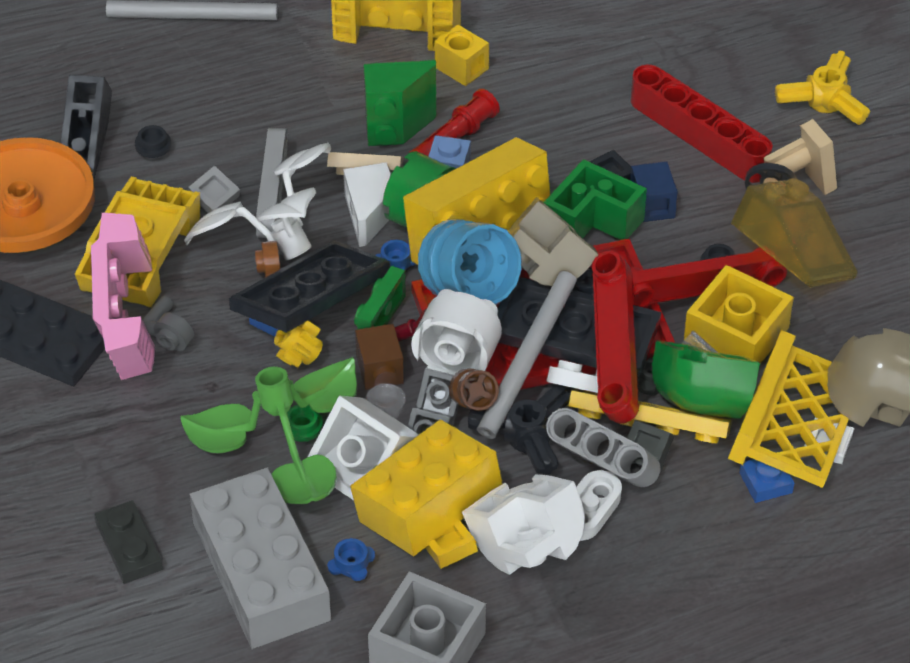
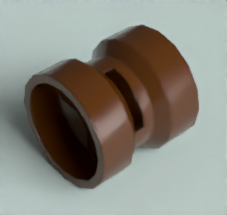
[449,368,499,411]

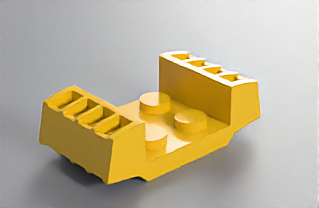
[331,0,461,51]
[75,176,200,307]

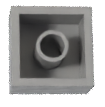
[368,571,486,663]

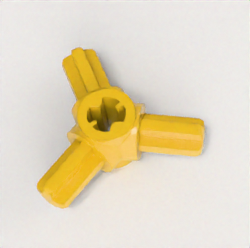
[775,50,870,125]

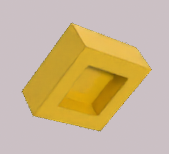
[425,520,478,569]

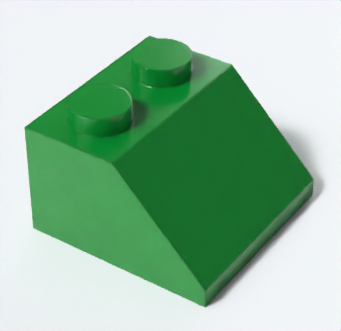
[364,60,436,146]

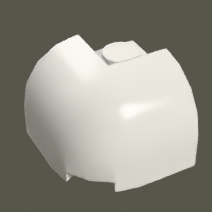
[462,474,585,575]

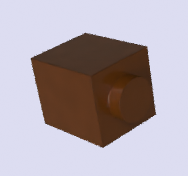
[355,324,404,390]

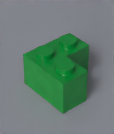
[544,159,647,240]

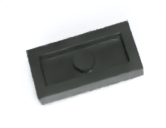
[94,500,163,584]

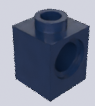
[630,161,678,222]

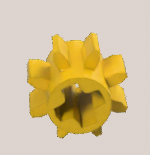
[274,320,323,368]

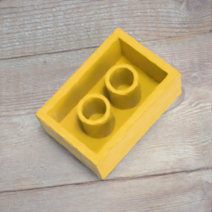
[350,419,502,557]

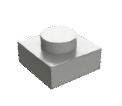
[188,165,240,213]

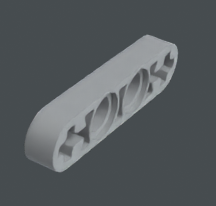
[256,128,288,238]

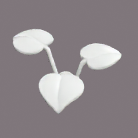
[184,143,331,260]

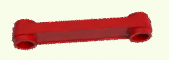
[630,246,787,308]
[592,250,639,424]

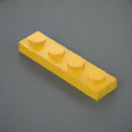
[569,388,732,443]

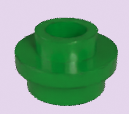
[283,405,323,442]

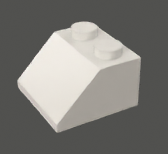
[308,396,419,500]

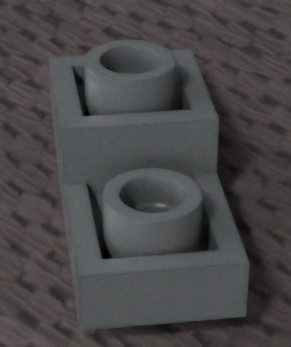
[407,368,459,434]

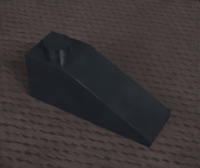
[61,75,112,181]

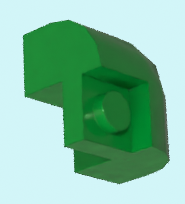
[652,340,760,418]

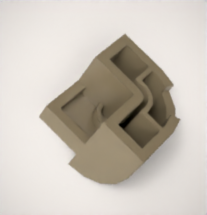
[508,197,599,286]
[827,328,910,427]

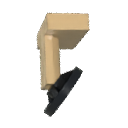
[745,119,837,201]

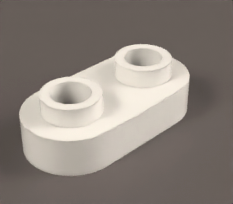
[547,360,598,393]
[576,470,622,541]

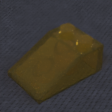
[731,178,858,287]

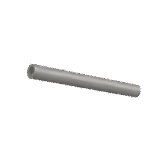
[106,0,278,20]
[477,271,577,439]

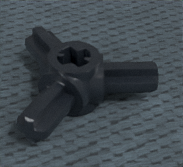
[468,385,571,475]

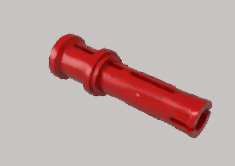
[409,89,500,156]

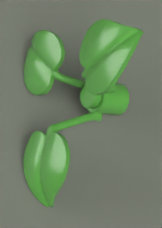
[181,357,357,504]

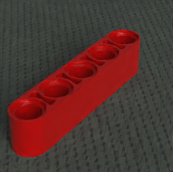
[631,64,773,183]

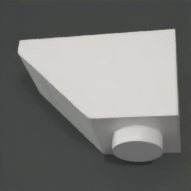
[343,162,390,247]

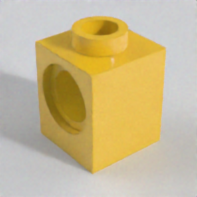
[434,25,489,86]

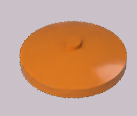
[0,138,95,253]

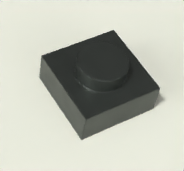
[627,420,675,474]

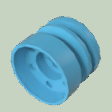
[418,219,521,304]

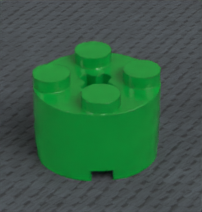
[383,151,456,228]

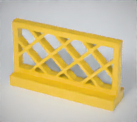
[728,330,849,488]

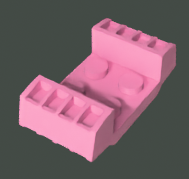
[91,213,155,380]

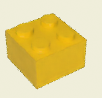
[683,265,794,364]

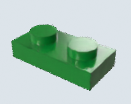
[354,266,406,330]

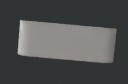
[546,408,660,487]

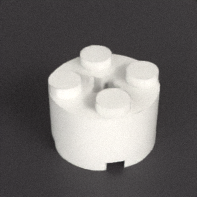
[411,289,502,375]

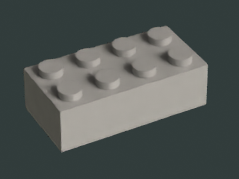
[190,467,331,649]

